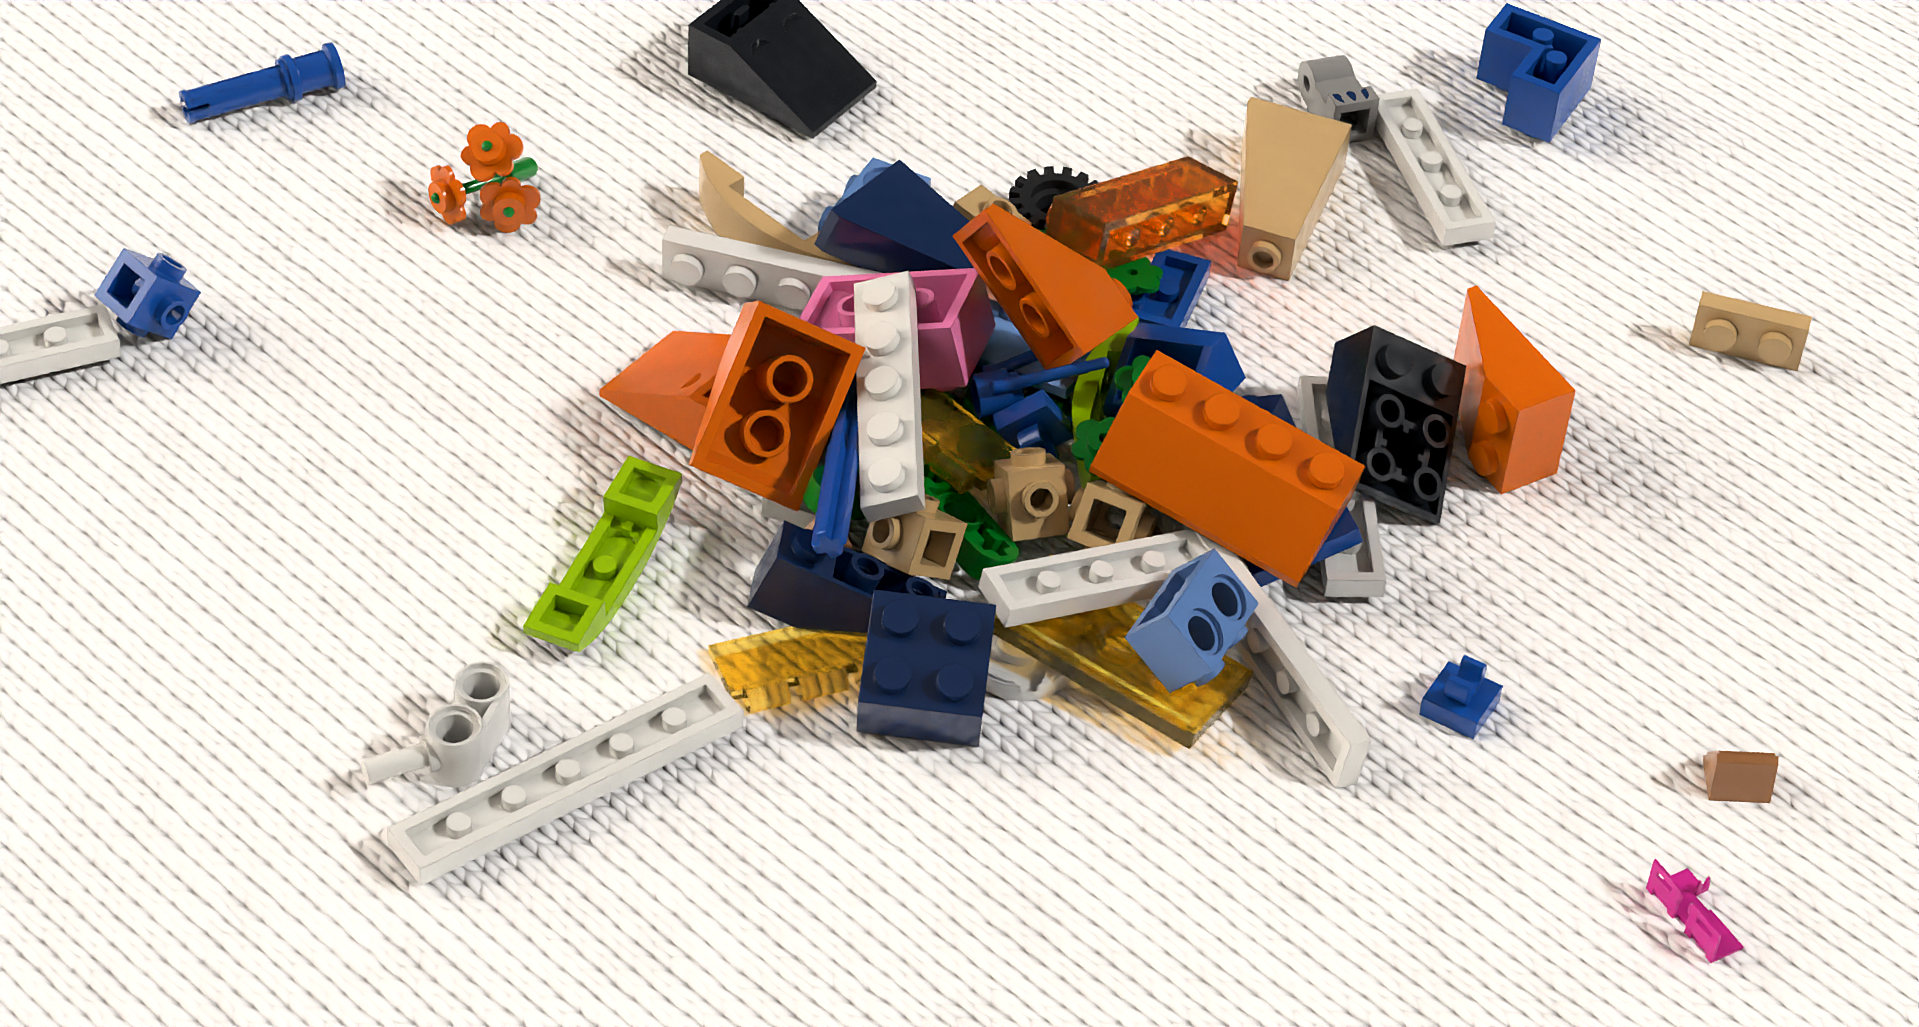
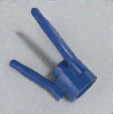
[969,350,1110,428]

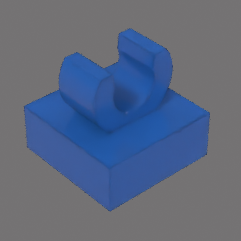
[993,389,1074,460]
[1419,654,1503,740]

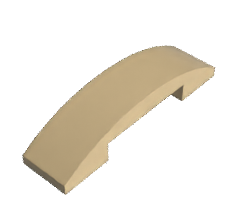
[699,150,857,267]

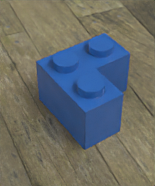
[1476,3,1601,143]

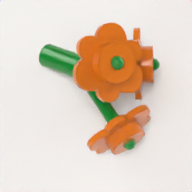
[428,122,541,233]

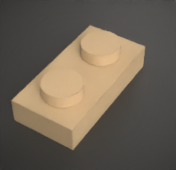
[1689,291,1812,372]

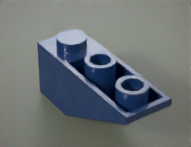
[747,520,947,633]

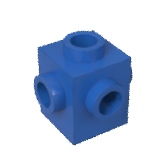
[94,248,201,339]

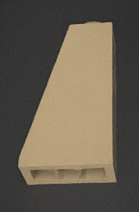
[1237,97,1352,281]

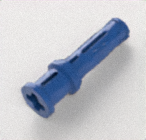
[179,42,346,124]

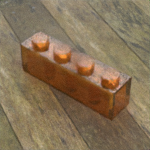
[1046,156,1238,270]

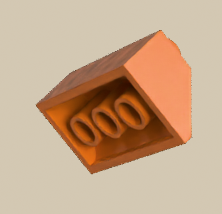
[1089,350,1365,588]

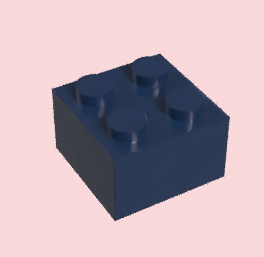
[856,590,996,747]

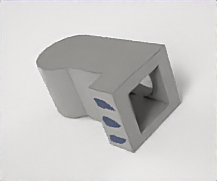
[1298,55,1380,143]

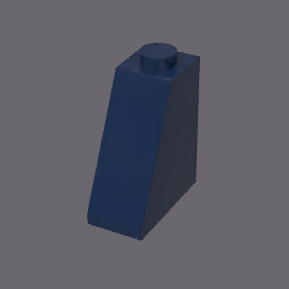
[814,159,974,273]

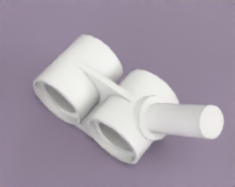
[361,661,511,788]

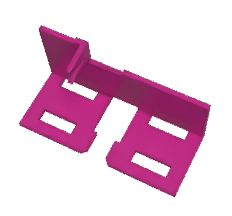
[1646,859,1744,963]

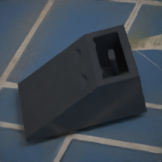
[688,0,877,139]
[1325,325,1466,525]

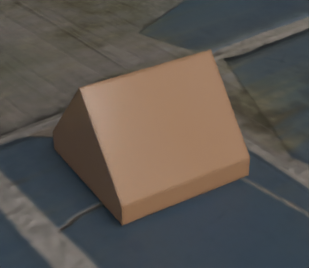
[1703,750,1779,803]

